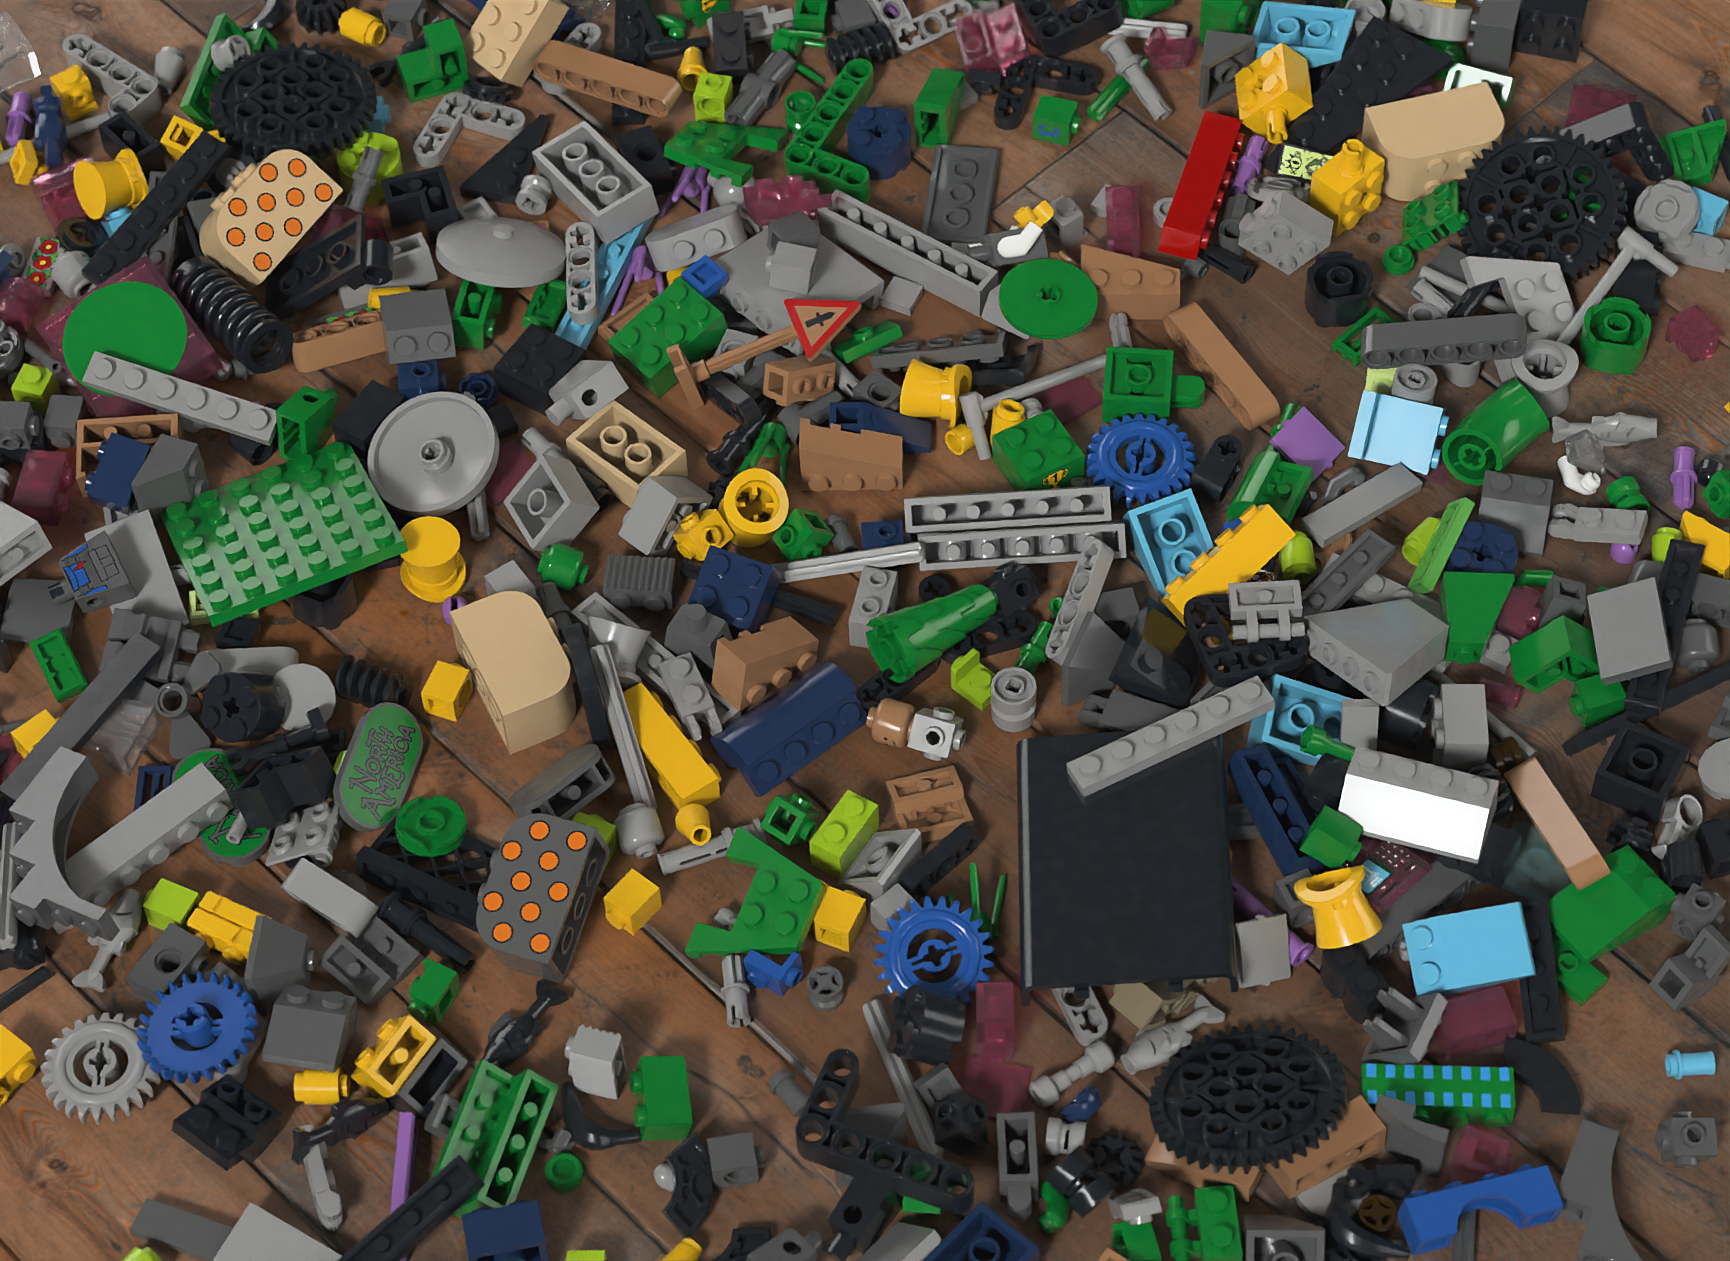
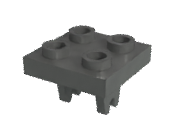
[1360,988,1448,1065]

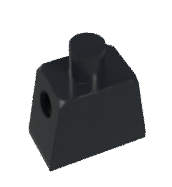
[824,1178,901,1261]

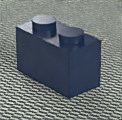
[85,432,152,515]

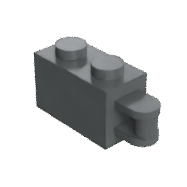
[1078,689,1180,733]
[996,1112,1038,1222]

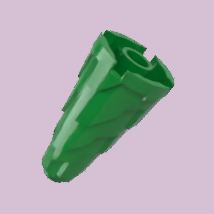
[866,584,999,683]

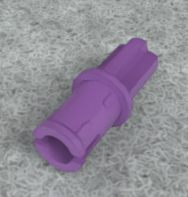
[5,92,33,147]
[1670,446,1698,510]

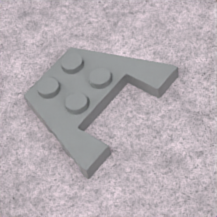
[1460,256,1576,382]

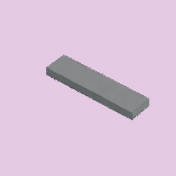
[1299,462,1423,548]

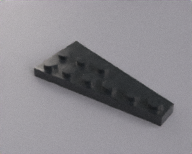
[1264,16,1454,180]

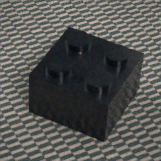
[1514,0,1589,63]
[493,323,587,417]
[1591,720,1691,824]

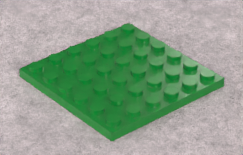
[159,440,408,627]

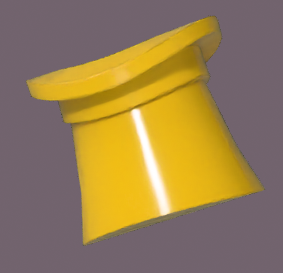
[73,148,149,220]
[900,358,972,429]
[718,468,789,548]
[400,516,467,603]
[1294,865,1382,949]

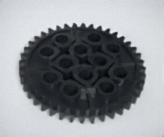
[209,42,377,160]
[1457,126,1628,283]
[1148,1024,1348,1174]

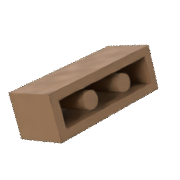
[1265,1095,1387,1200]

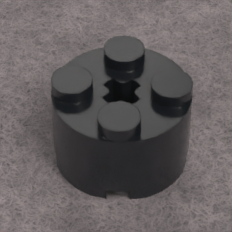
[1304,251,1373,328]
[288,573,358,630]
[200,671,285,743]
[1377,678,1440,751]
[887,985,965,1067]

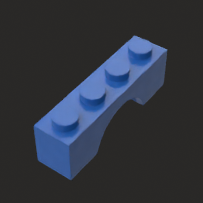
[1397,1164,1564,1256]

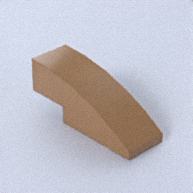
[1144,1135,1264,1203]

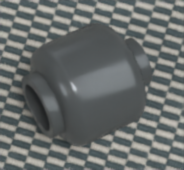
[1675,619,1720,673]

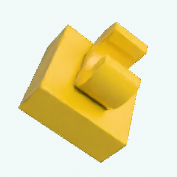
[9,139,48,185]

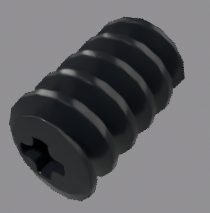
[825,23,895,76]
[335,654,413,708]

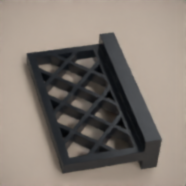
[356,816,497,933]

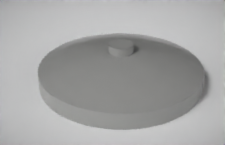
[436,217,566,288]
[368,391,499,517]

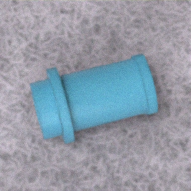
[1665,1050,1715,1080]

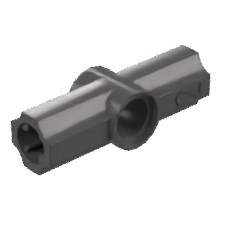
[724,49,796,126]

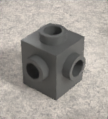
[1670,883,1727,943]
[1655,1111,1719,1168]

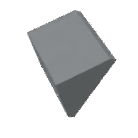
[836,828,922,905]

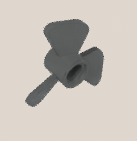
[123,651,222,760]

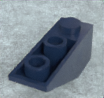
[829,402,931,453]

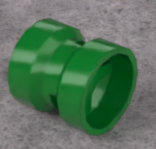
[784,90,816,134]
[1605,476,1651,514]

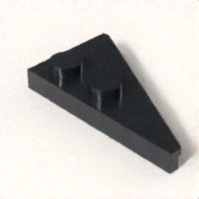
[460,114,550,205]
[934,345,1039,388]

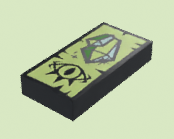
[1273,142,1335,183]

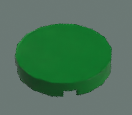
[395,795,467,857]

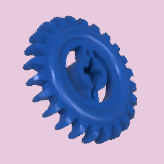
[1085,413,1196,509]
[874,896,994,1006]
[136,971,258,1084]

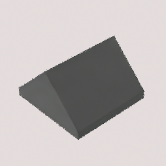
[1199,30,1255,110]

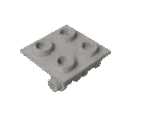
[265,801,343,868]

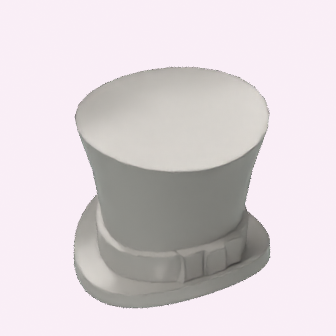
[1511,340,1579,418]
[573,616,651,689]

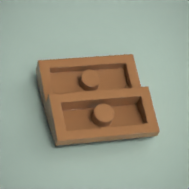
[885,765,974,844]

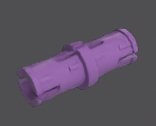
[1228,135,1269,195]

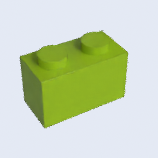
[809,790,879,879]

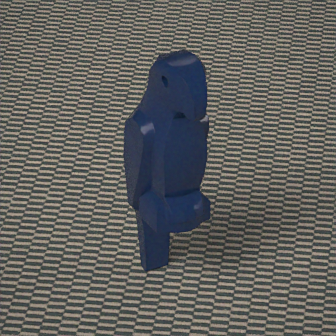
[33,85,69,168]

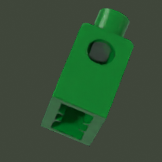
[276,386,339,461]

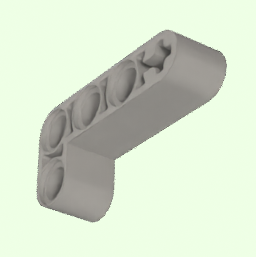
[62,34,163,127]

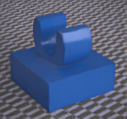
[681,255,728,300]

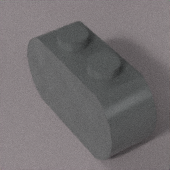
[509,744,615,820]

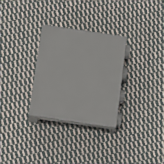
[714,213,884,356]

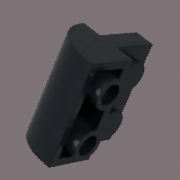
[172,1074,282,1171]

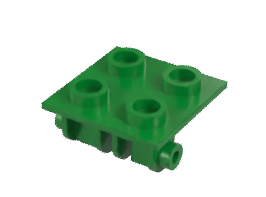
[1402,179,1470,252]

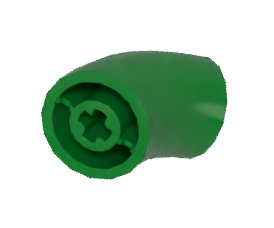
[1442,378,1550,486]

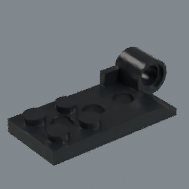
[265,214,393,321]

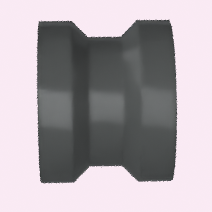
[807,965,844,1012]

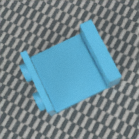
[1348,390,1450,475]

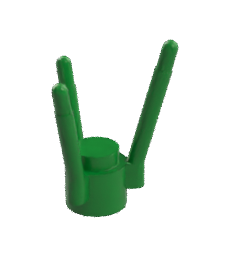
[771,27,825,84]
[736,422,791,489]
[947,862,1006,946]

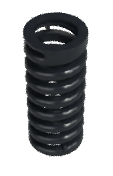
[168,256,293,374]

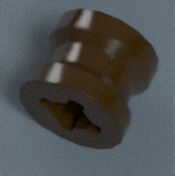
[1486,736,1524,777]
[1357,1194,1397,1240]

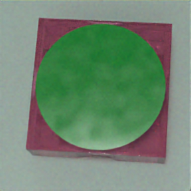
[35,255,223,418]

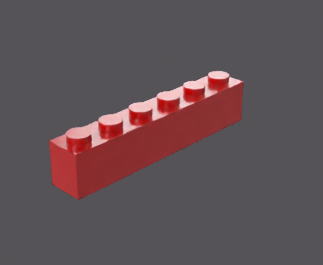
[1158,110,1245,261]

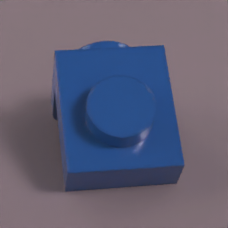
[743,949,804,997]

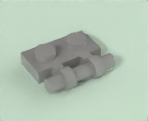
[1228,580,1305,642]

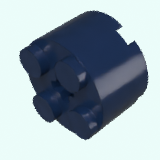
[847,106,911,180]
[1445,521,1518,574]

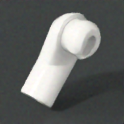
[1557,455,1601,495]

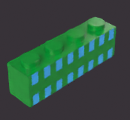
[1359,1063,1515,1128]

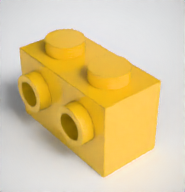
[350,1015,437,1098]

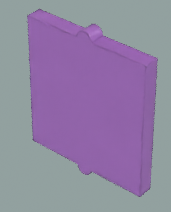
[1269,406,1345,483]

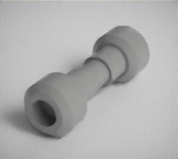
[1029,1040,1115,1108]

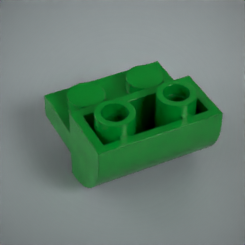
[1226,451,1314,526]

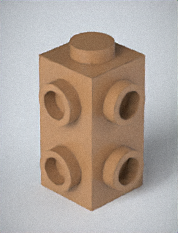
[763,355,836,406]

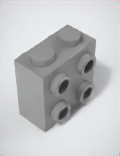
[1238,190,1334,275]

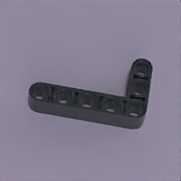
[1010,0,1124,58]
[1504,102,1674,184]
[795,1049,974,1214]

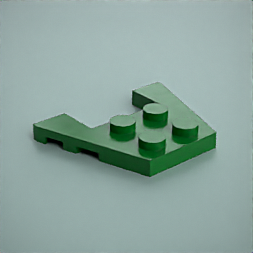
[664,121,788,188]
[685,827,826,958]

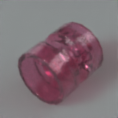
[0,277,45,337]

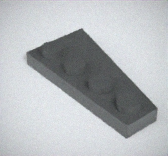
[871,327,1009,373]

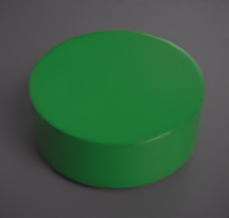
[545,1153,584,1193]

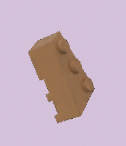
[1080,244,1180,320]
[76,413,184,497]
[799,417,903,492]
[711,616,819,712]

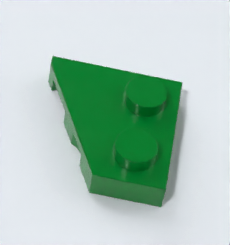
[1664,118,1728,187]

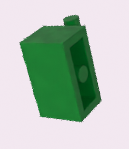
[1165,1185,1243,1261]

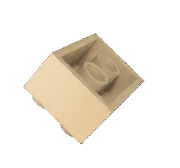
[463,0,569,87]
[566,400,688,508]

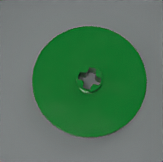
[998,259,1098,340]

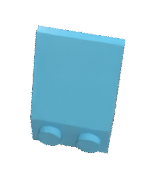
[1252,1,1356,69]
[1121,488,1214,608]
[1246,674,1352,766]
[1402,902,1536,997]

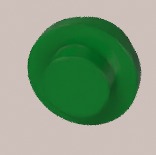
[1381,244,1415,275]

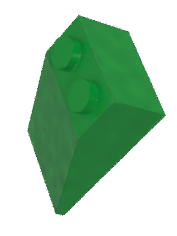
[1548,845,1677,965]

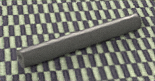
[21,335,62,373]

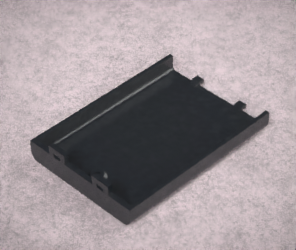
[1016,730,1239,1006]

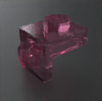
[1144,27,1198,70]

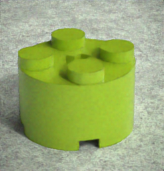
[336,130,404,206]

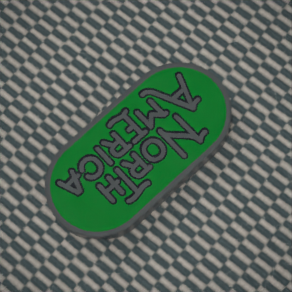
[333,702,423,832]
[172,748,273,866]

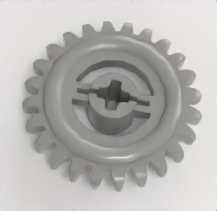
[41,1012,161,1125]

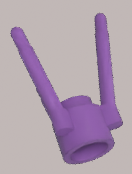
[658,165,712,218]
[611,245,665,317]

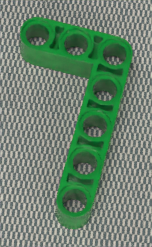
[784,58,874,204]

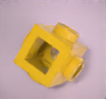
[672,509,734,561]

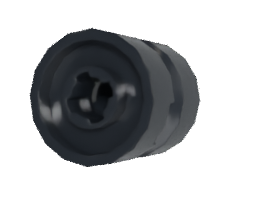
[1045,1145,1118,1219]

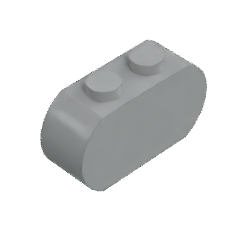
[1389,0,1473,41]
[645,205,748,272]

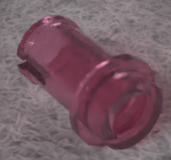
[1477,677,1522,710]

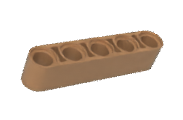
[532,40,682,118]
[1163,302,1280,431]
[291,309,385,372]
[1503,756,1611,892]

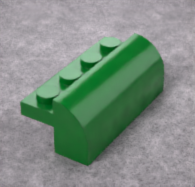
[179,13,279,132]
[431,1059,559,1219]

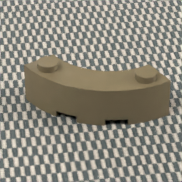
[1109,953,1237,1030]

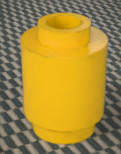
[339,7,387,47]
[294,1067,350,1105]

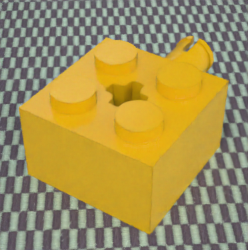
[1235,42,1313,144]
[1309,139,1385,238]

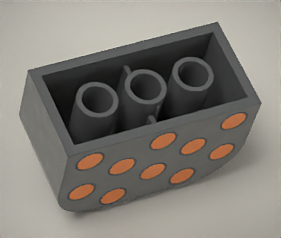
[476,813,611,984]

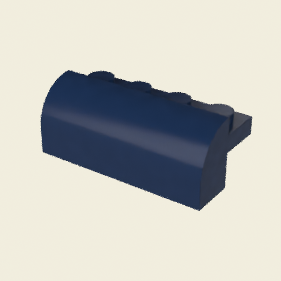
[709,661,868,797]
[1227,745,1350,877]

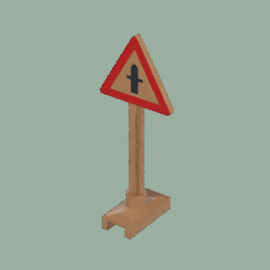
[666,299,862,410]

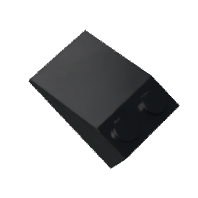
[1108,597,1203,709]

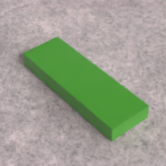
[1407,497,1475,594]

